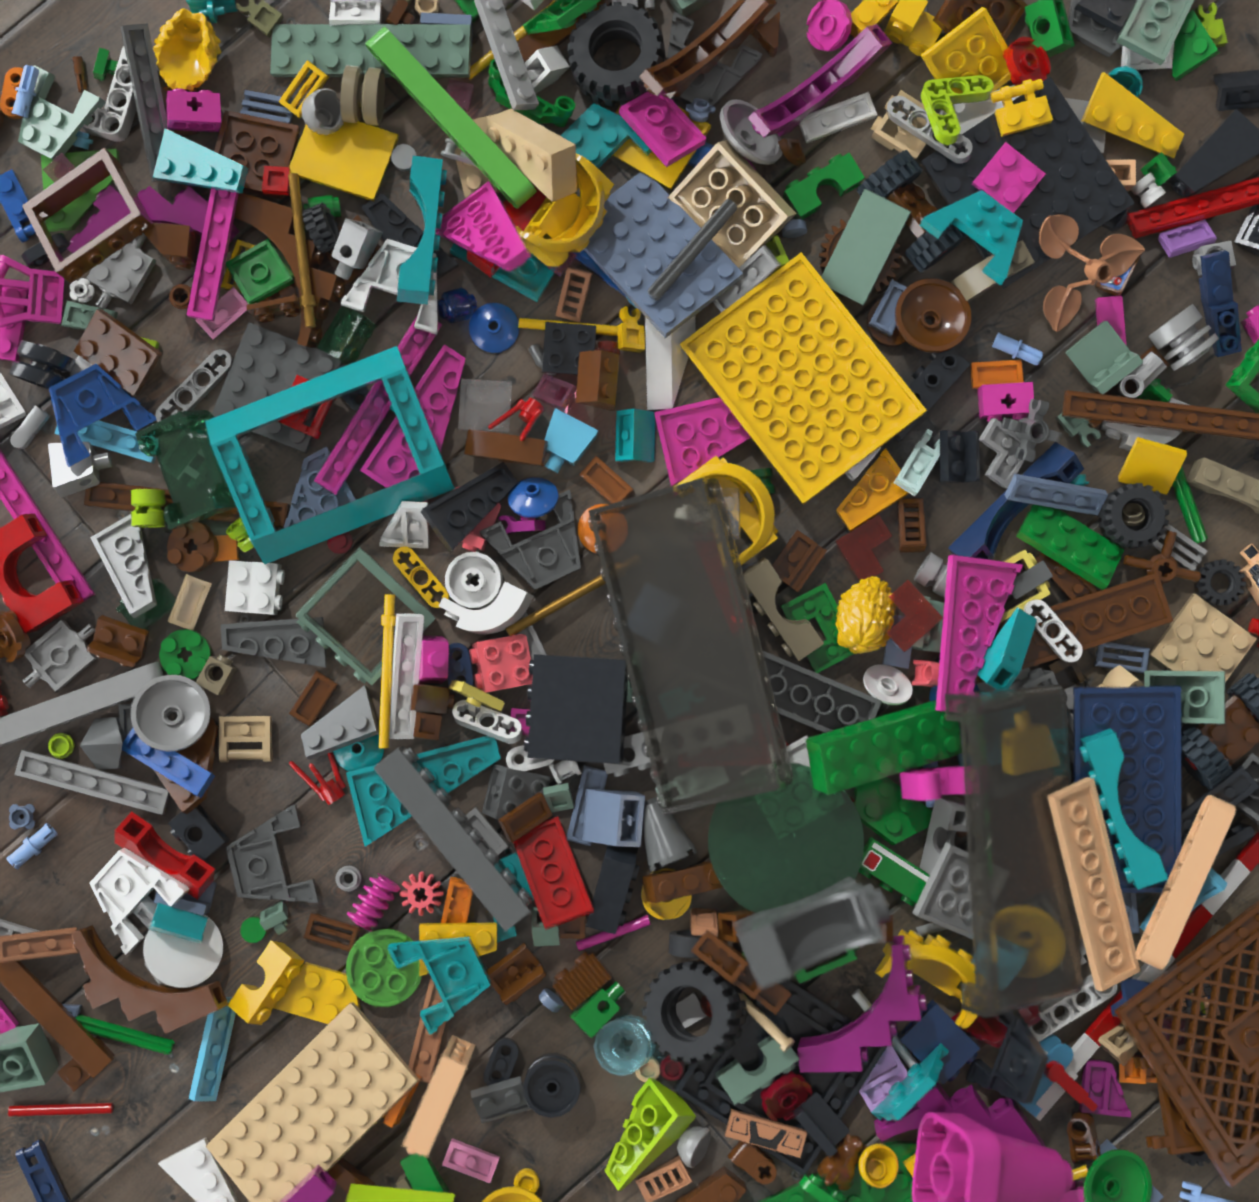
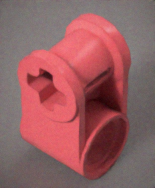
[911,660,939,687]

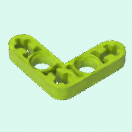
[921,75,994,145]

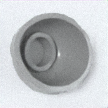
[677,1126,712,1168]

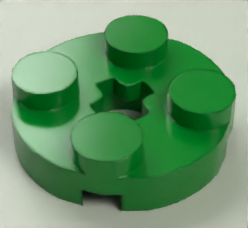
[159,629,212,680]

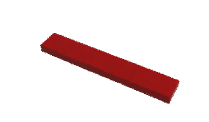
[1127,177,1259,239]

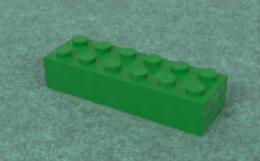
[805,700,963,795]

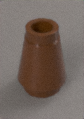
[169,284,192,310]

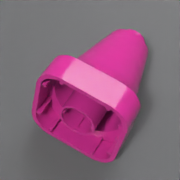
[912,1112,1073,1202]

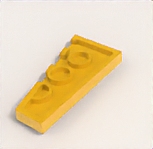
[1081,72,1185,158]

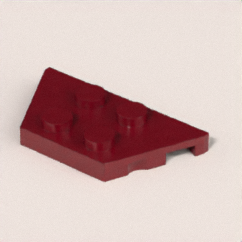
[951,976,1041,1048]

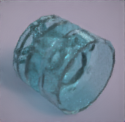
[594,1014,656,1076]

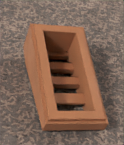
[555,266,594,323]
[690,908,718,936]
[635,1155,693,1202]

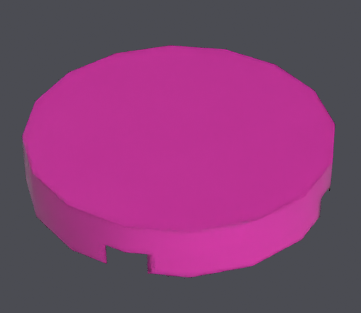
[807,0,852,52]

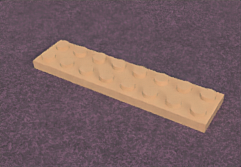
[1047,777,1141,992]

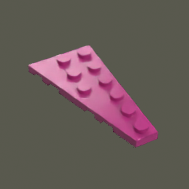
[936,555,1023,713]

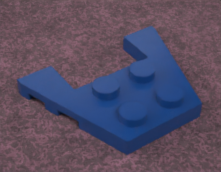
[49,364,156,468]

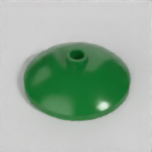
[1084,1149,1152,1202]

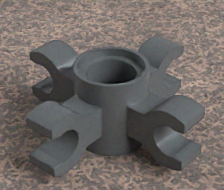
[1001,399,1063,462]

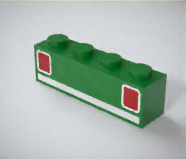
[854,837,930,907]

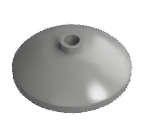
[720,100,783,165]
[131,675,211,752]

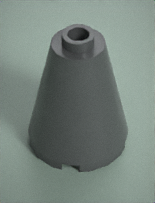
[642,797,698,872]

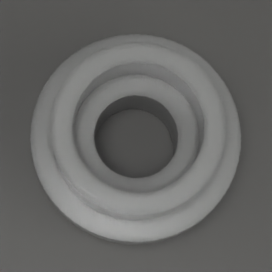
[336,865,362,891]

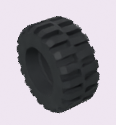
[568,2,666,107]
[642,960,746,1064]

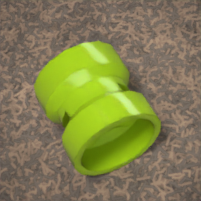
[226,518,254,552]

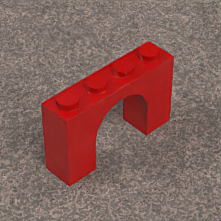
[0,513,84,633]

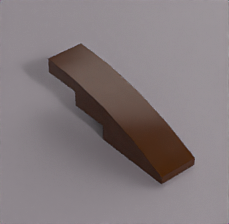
[691,929,792,1015]

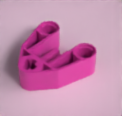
[899,766,980,800]

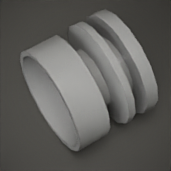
[1148,304,1219,371]

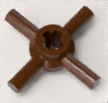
[1123,530,1201,586]

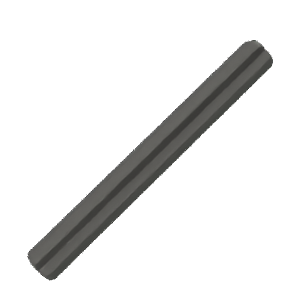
[648,199,737,301]

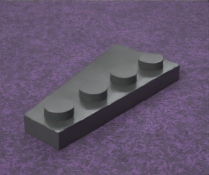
[221,617,327,668]

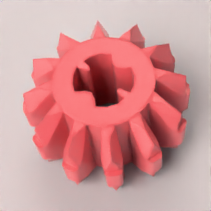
[399,871,444,916]

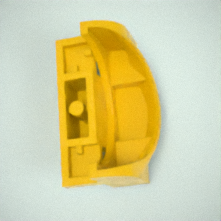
[515,153,614,267]
[874,929,994,1029]

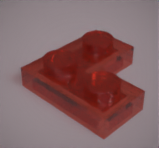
[835,515,892,582]
[887,580,943,653]

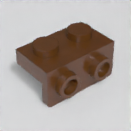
[486,942,547,1005]

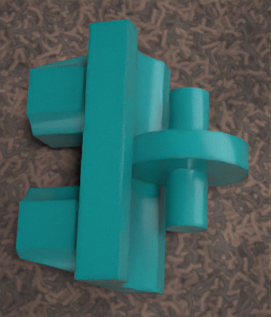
[186,0,237,24]

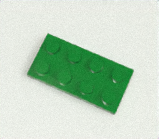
[1016,504,1124,590]

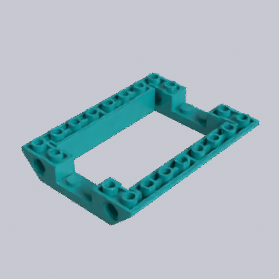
[205,346,455,565]

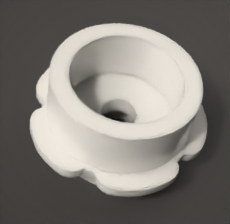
[69,278,94,303]

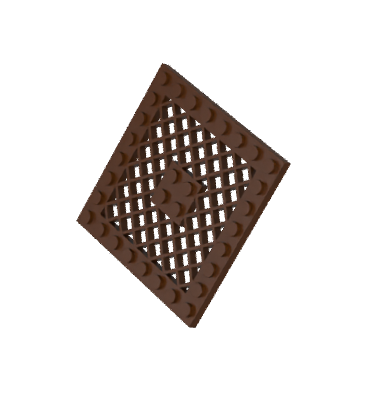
[1114,901,1259,1188]

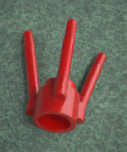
[488,398,545,441]
[289,752,346,805]

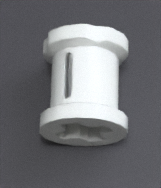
[549,760,582,785]

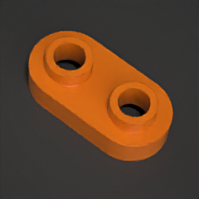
[0,67,23,119]

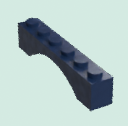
[948,442,1084,560]

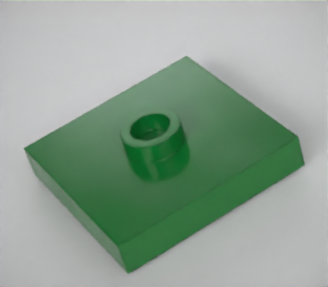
[225,238,294,304]

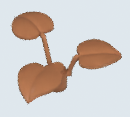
[1039,215,1145,332]

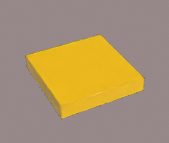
[1118,437,1187,495]

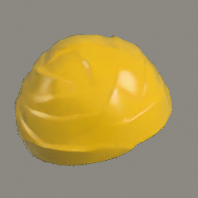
[858,1144,899,1188]

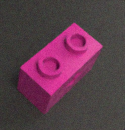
[166,89,221,132]
[977,382,1034,422]

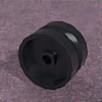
[9,340,76,389]
[523,1053,581,1118]

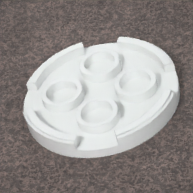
[143,912,223,988]

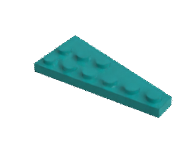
[346,736,501,847]

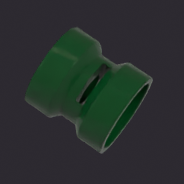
[750,468,776,497]

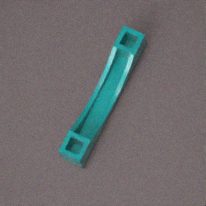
[397,156,447,305]
[1079,729,1168,889]

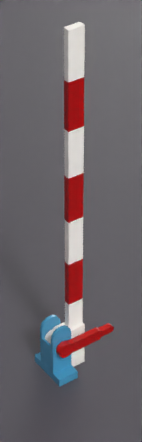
[1019,831,1259,1121]

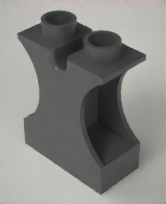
[733,877,891,988]

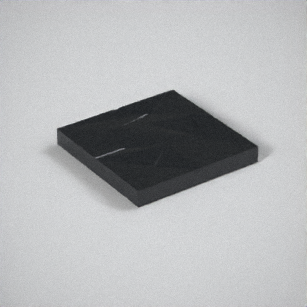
[674,978,887,1175]

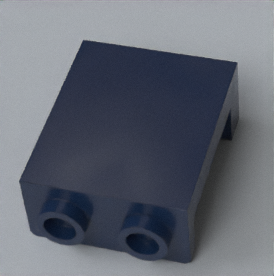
[897,999,980,1085]

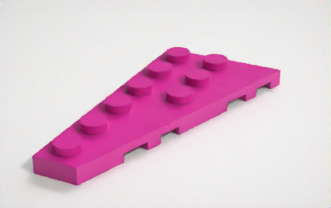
[435,181,531,272]
[360,344,466,502]
[654,397,751,487]

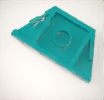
[872,1043,949,1120]

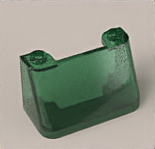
[135,410,236,530]

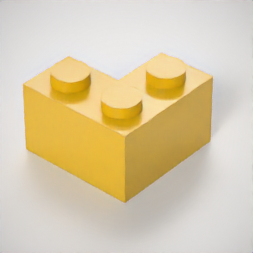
[884,0,943,56]

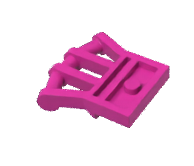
[0,255,64,328]

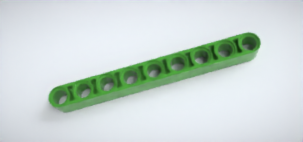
[365,27,537,209]

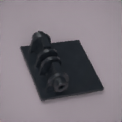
[542,322,596,375]

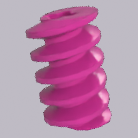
[347,873,400,931]

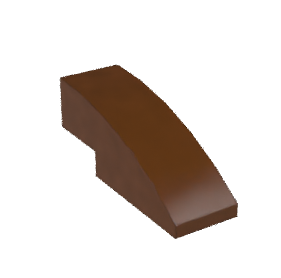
[464,429,548,466]

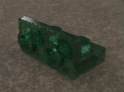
[317,306,376,366]
[116,578,177,630]

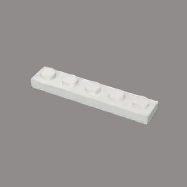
[389,614,424,739]

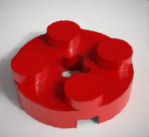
[1003,37,1051,86]

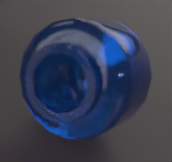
[437,288,477,324]

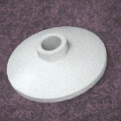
[863,664,912,705]

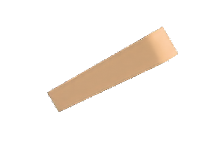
[1135,795,1236,970]

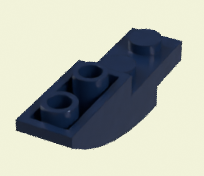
[1199,250,1242,357]

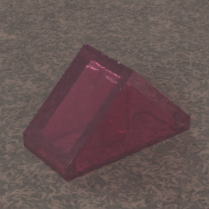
[532,374,577,414]

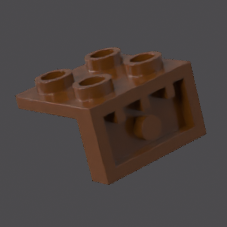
[246,280,301,323]

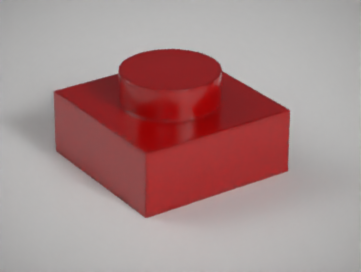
[262,166,291,195]

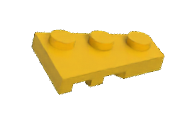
[419,923,497,977]

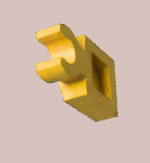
[617,306,645,353]

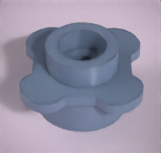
[686,98,715,122]
[9,804,35,829]

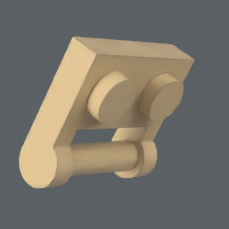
[219,716,273,762]

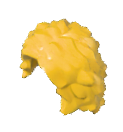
[153,8,221,92]
[836,576,896,654]

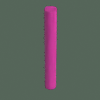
[576,915,651,951]

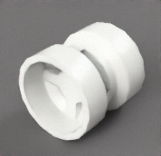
[1131,173,1166,208]

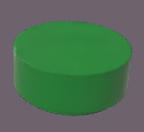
[240,916,267,943]

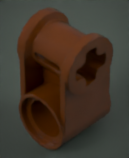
[1067,1111,1101,1164]
[727,1140,777,1184]

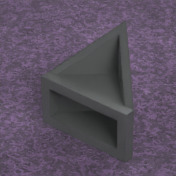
[80,717,122,769]

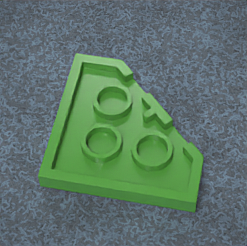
[41,149,120,232]

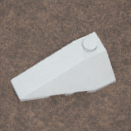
[645,316,695,410]

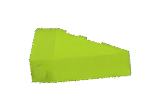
[605,1078,696,1191]

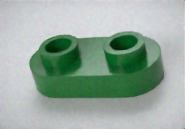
[799,1173,846,1202]

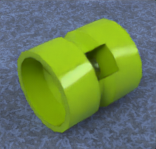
[131,489,166,528]

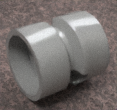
[914,552,948,599]

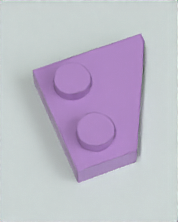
[859,1045,908,1112]

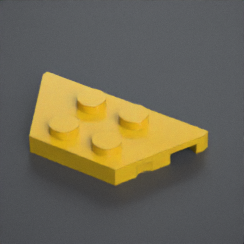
[273,962,361,1024]

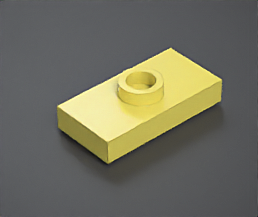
[449,680,505,711]

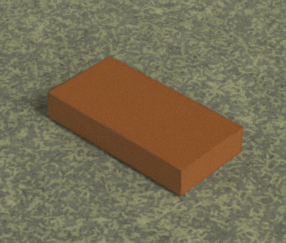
[579,456,634,508]

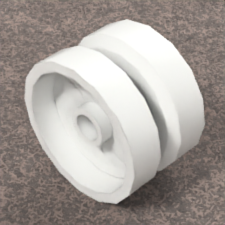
[445,552,503,609]

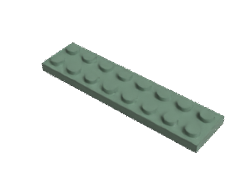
[270,24,472,78]

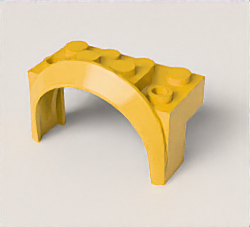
[675,456,778,570]

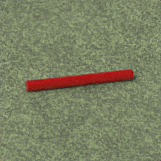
[8,1103,114,1117]

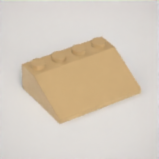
[668,140,797,268]

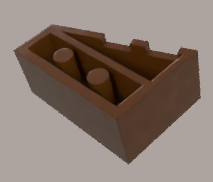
[675,1166,746,1202]

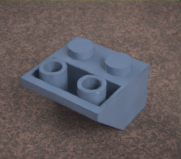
[582,789,645,847]

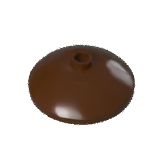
[895,278,971,353]

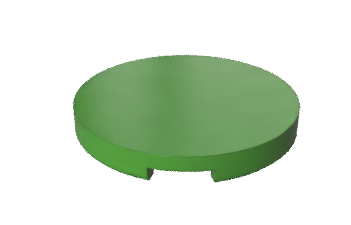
[346,928,422,1007]

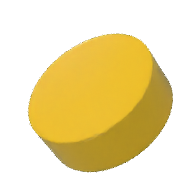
[513,1168,540,1194]

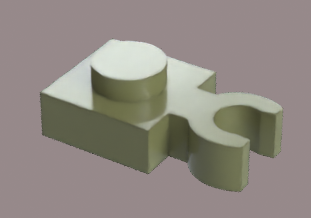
[236,0,284,37]

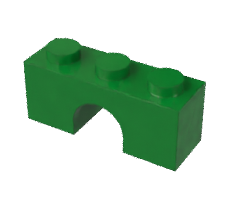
[782,152,865,220]

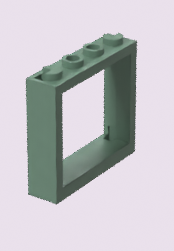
[296,547,436,685]

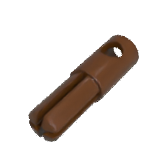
[72,56,87,93]

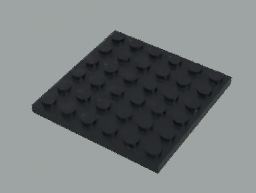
[920,77,1135,290]

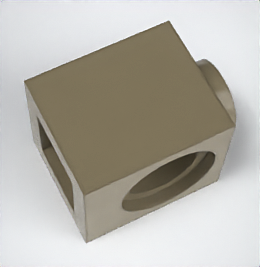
[196,654,238,695]

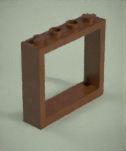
[22,148,154,284]

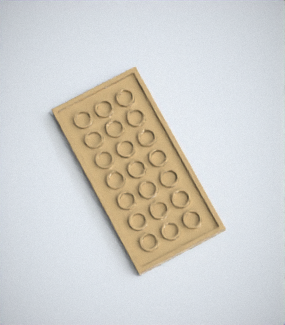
[205,1002,420,1202]

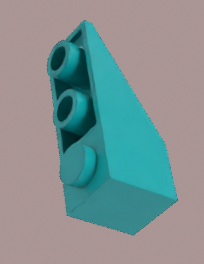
[977,607,1037,694]

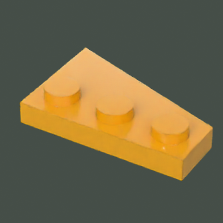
[836,448,909,532]

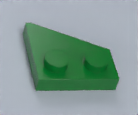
[1172,10,1220,81]

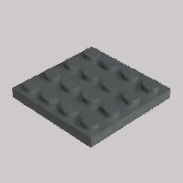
[211,323,344,453]

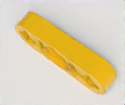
[393,547,450,609]

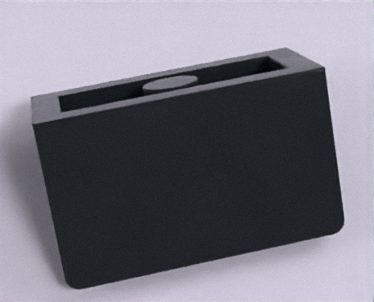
[1213,70,1259,111]
[793,1092,850,1157]

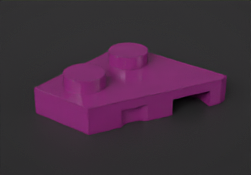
[1079,1059,1131,1118]

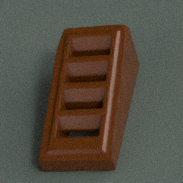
[898,498,926,553]

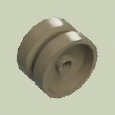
[340,65,385,126]

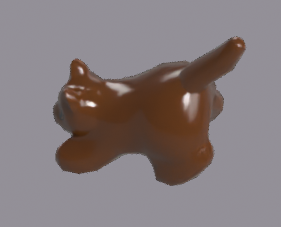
[817,1134,867,1191]

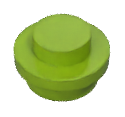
[48,733,75,759]

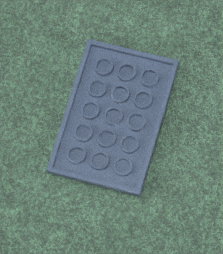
[584,172,743,338]

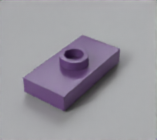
[1158,219,1217,258]

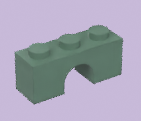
[715,1035,799,1104]

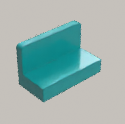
[615,409,655,462]
[149,903,208,943]

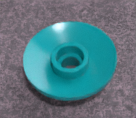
[333,734,384,772]

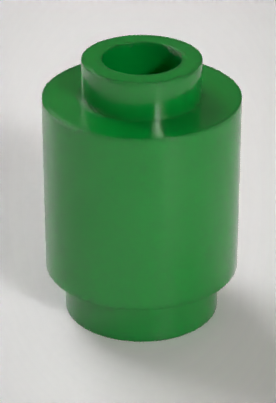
[304,195,342,220]

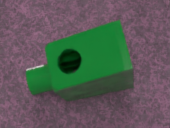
[569,981,626,1038]

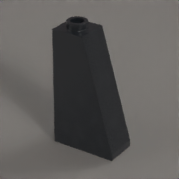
[1168,109,1259,197]

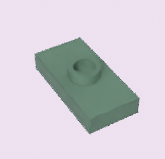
[62,301,118,331]

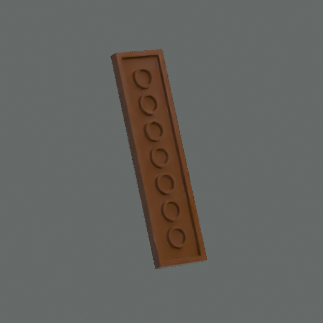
[975,573,1173,684]

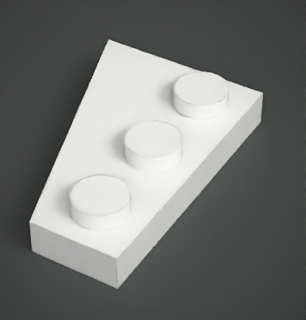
[158,1137,239,1202]

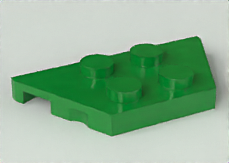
[522,0,600,35]
[852,777,932,846]

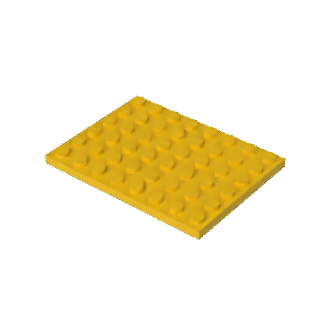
[680,252,927,505]

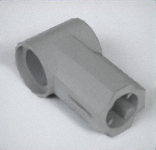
[1117,352,1167,398]

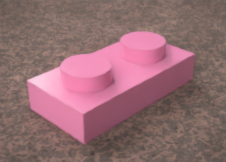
[195,287,249,339]
[442,1138,500,1183]

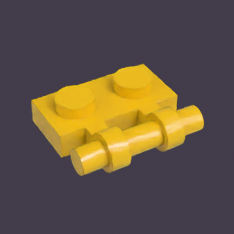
[991,79,1053,137]

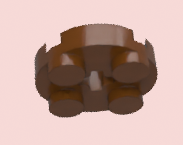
[167,521,218,572]
[0,610,30,662]

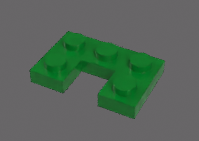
[780,583,853,673]

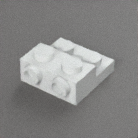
[225,560,285,615]

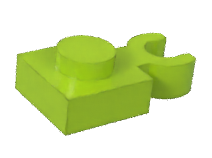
[1195,3,1228,47]

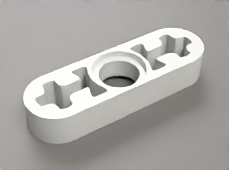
[1023,600,1083,662]
[452,700,523,744]

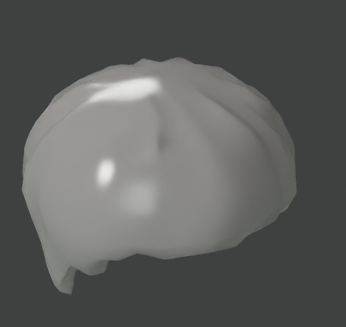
[301,88,343,135]

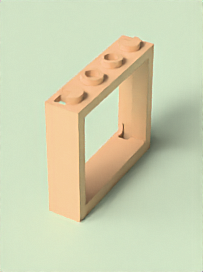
[402,1035,476,1156]

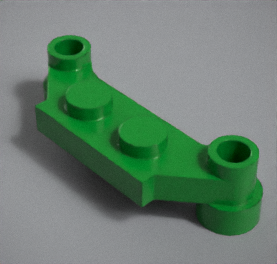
[488,59,575,127]

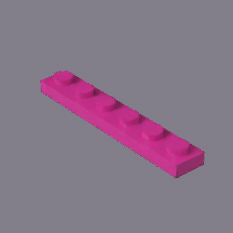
[187,189,239,322]

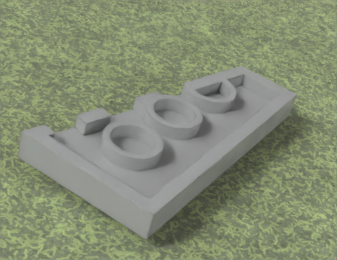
[90,514,157,618]

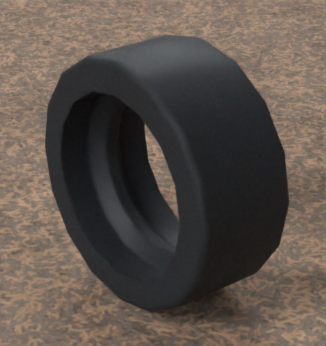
[669,930,718,959]

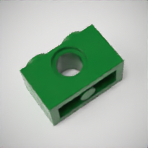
[1025,0,1075,58]

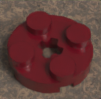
[760,1071,812,1122]

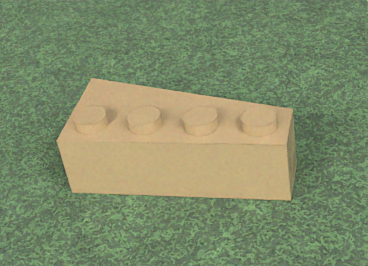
[486,109,577,202]

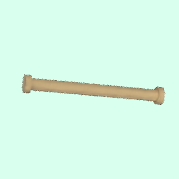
[697,959,795,1052]

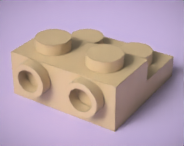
[871,90,940,161]

